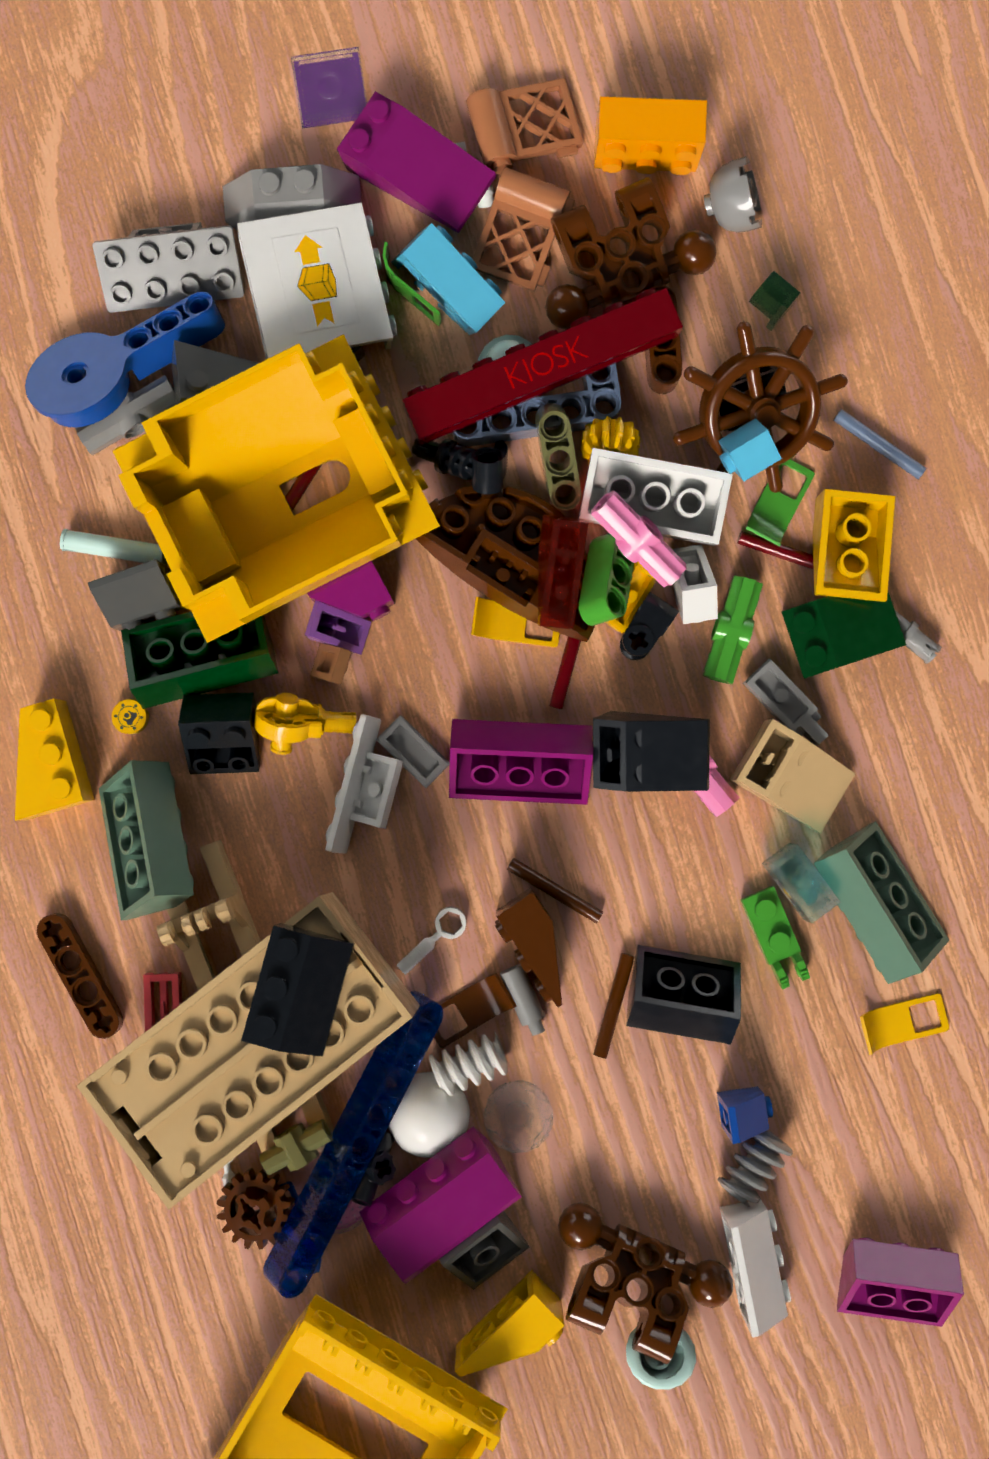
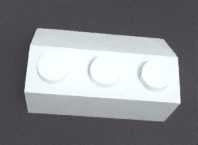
[720,1199,791,1338]

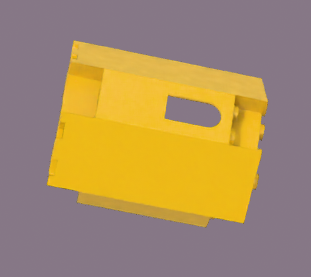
[112,334,440,643]

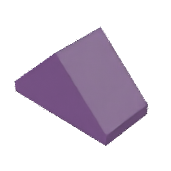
[305,601,371,655]

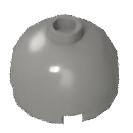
[704,157,762,233]

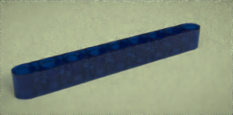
[263,991,443,1298]

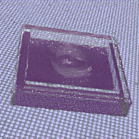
[291,46,367,129]

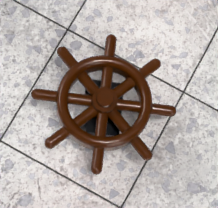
[673,321,848,493]

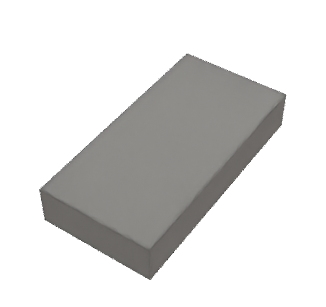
[376,715,450,788]

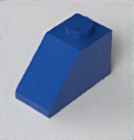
[717,1086,773,1144]

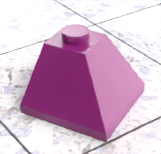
[307,561,395,621]

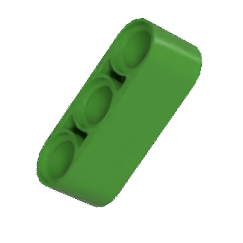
[579,533,634,626]

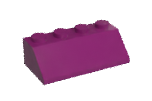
[449,719,593,805]
[359,1126,522,1284]

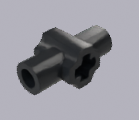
[348,1129,396,1207]

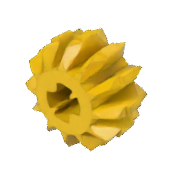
[581,416,640,465]

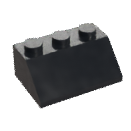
[241,923,355,1056]
[626,945,741,1044]

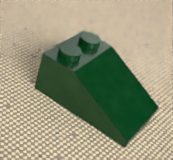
[782,592,906,679]

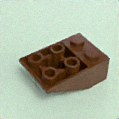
[495,887,562,1007]

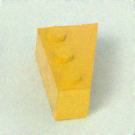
[15,698,95,821]

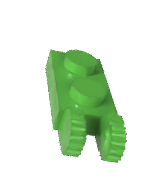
[740,886,810,990]

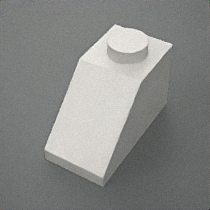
[672,544,718,624]

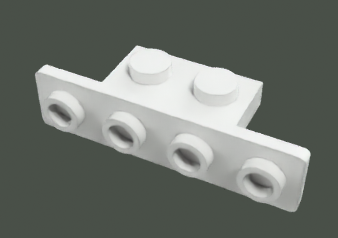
[325,714,403,854]

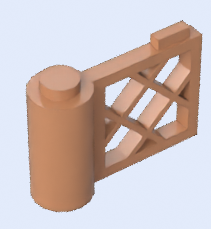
[466,78,583,174]
[473,167,575,292]

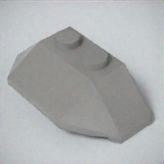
[223,164,362,231]

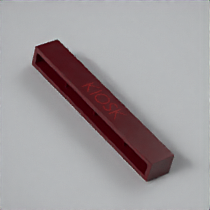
[402,288,683,446]

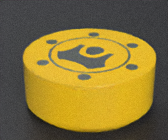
[111,699,149,734]

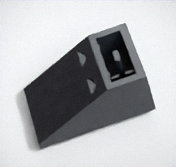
[593,711,710,792]

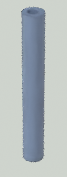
[833,409,927,479]

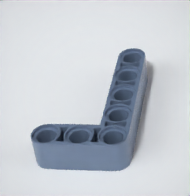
[452,363,621,447]

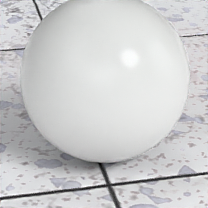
[386,1072,470,1158]

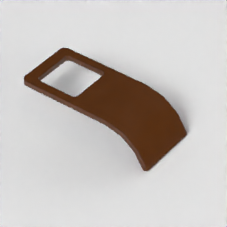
[423,973,517,1048]

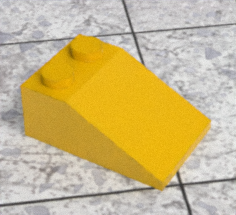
[813,489,896,602]
[455,1270,565,1377]

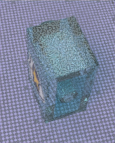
[761,843,840,923]

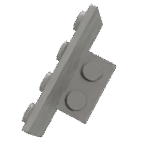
[92,222,244,313]

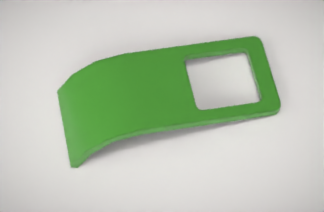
[382,242,441,326]
[745,459,815,546]

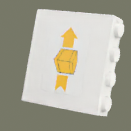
[237,203,397,360]

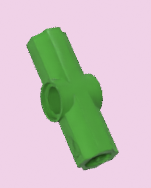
[703,575,763,685]

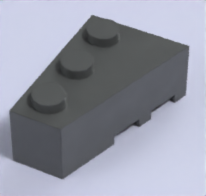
[172,340,259,405]

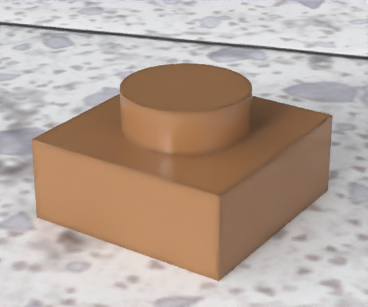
[310,643,352,685]

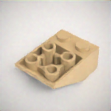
[730,719,855,834]

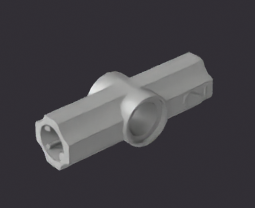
[75,375,176,455]

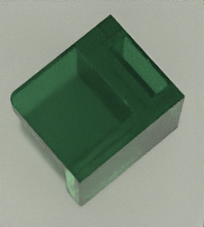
[749,271,800,331]

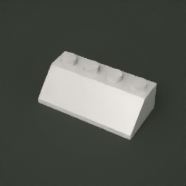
[578,448,733,546]

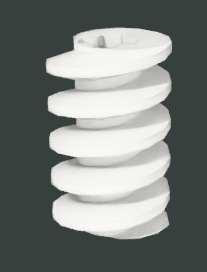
[429,1032,508,1096]

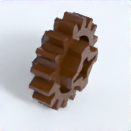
[216,1168,295,1250]

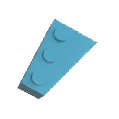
[391,223,506,335]

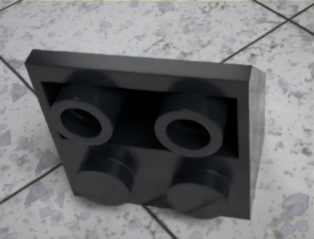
[178,692,260,774]

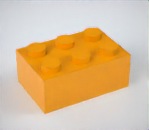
[594,96,707,175]

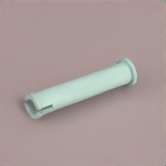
[60,529,168,566]

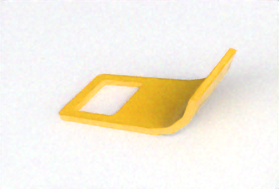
[471,597,560,647]
[860,993,949,1055]

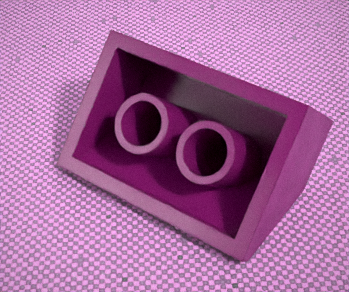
[837,1238,964,1327]

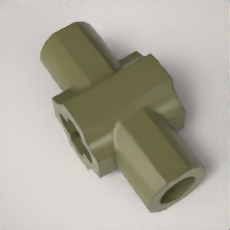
[259,1119,333,1175]

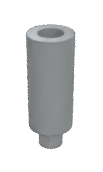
[500,964,545,1036]

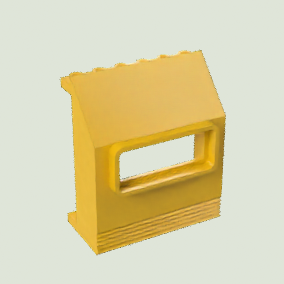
[213,1294,508,1459]

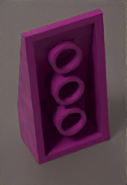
[337,91,496,233]

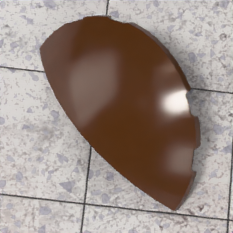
[416,486,595,642]

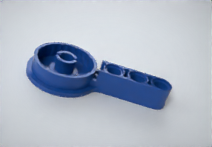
[25,291,225,427]

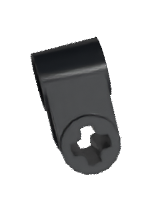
[620,592,679,660]

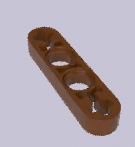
[37,913,123,1039]

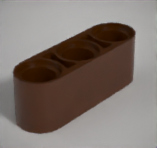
[645,285,682,394]

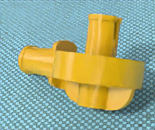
[254,692,357,755]

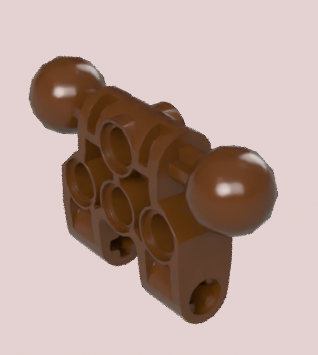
[545,177,717,330]
[558,1203,733,1364]

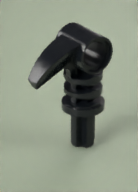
[411,438,508,494]

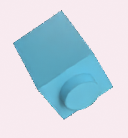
[718,418,782,481]

